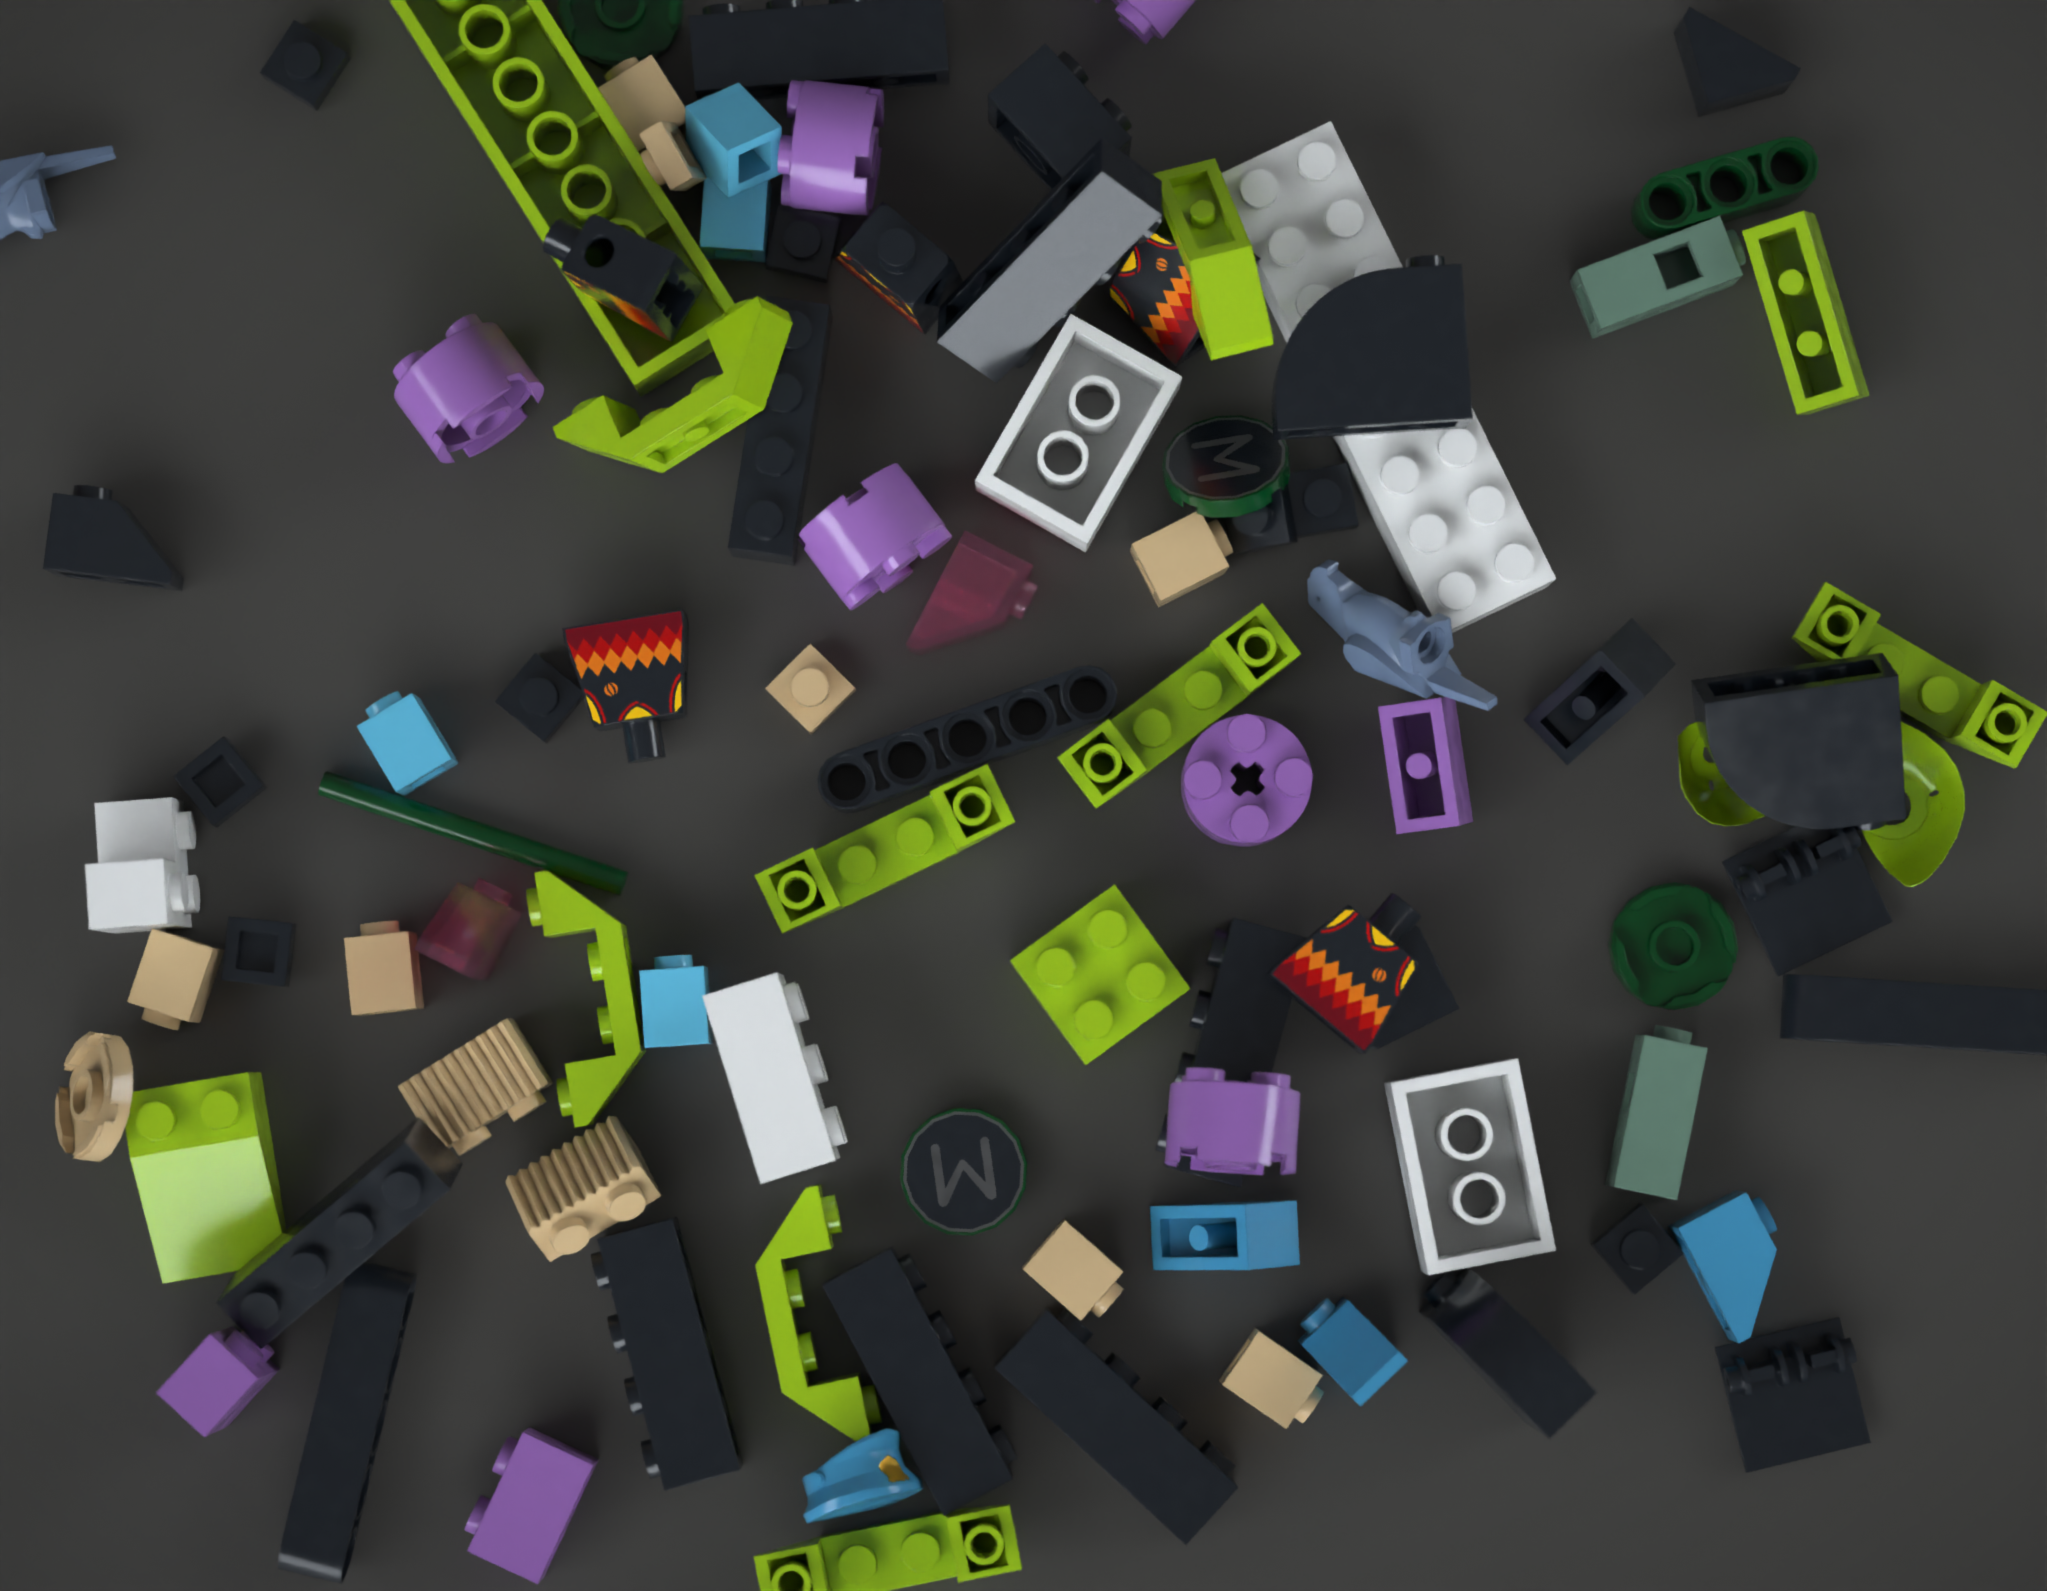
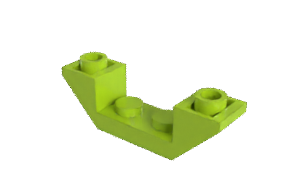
[1152,158,1273,360]
[552,296,793,473]
[1792,582,2047,768]
[1057,603,1301,809]
[754,764,1015,934]
[526,870,646,1128]
[755,1184,882,1441]
[754,1504,1022,1591]

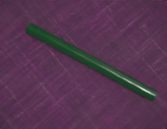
[318,771,628,896]

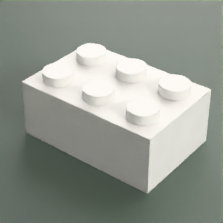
[975,314,1182,552]
[702,972,848,1184]
[1384,1058,1556,1275]

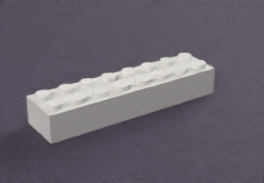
[1221,121,1556,633]

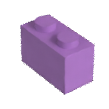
[1378,697,1473,834]
[156,1326,280,1437]
[464,1427,599,1584]

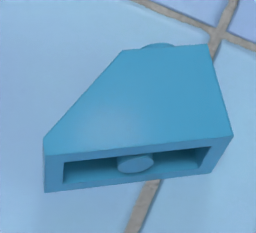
[1668,1190,1777,1343]
[1150,1200,1300,1270]
[1297,1297,1408,1406]

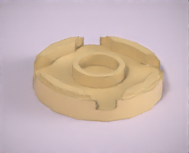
[55,1031,133,1162]

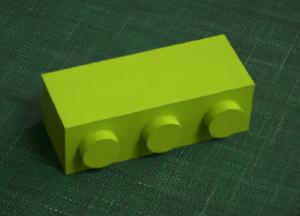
[1742,210,1870,415]

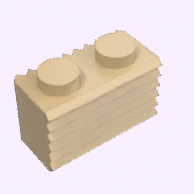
[397,1018,553,1156]
[505,1116,662,1262]

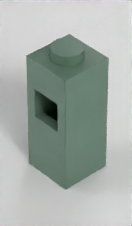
[1569,216,1746,339]
[1605,1025,1708,1200]

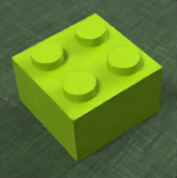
[1010,884,1191,1065]

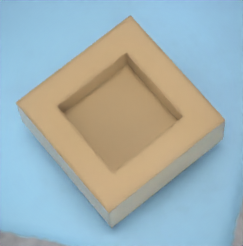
[639,121,707,191]
[765,644,856,735]

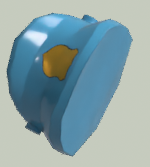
[802,1428,923,1524]

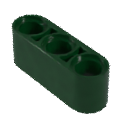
[1631,137,1819,240]

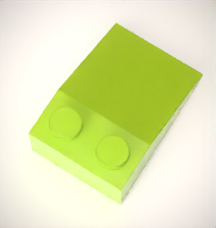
[125,1072,286,1284]

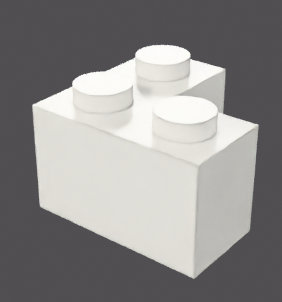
[85,797,200,934]

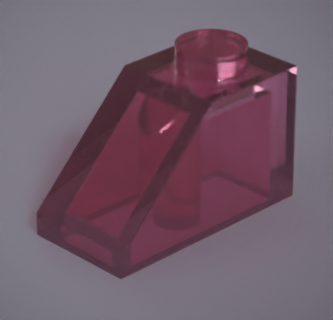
[906,531,1038,656]
[414,878,522,981]

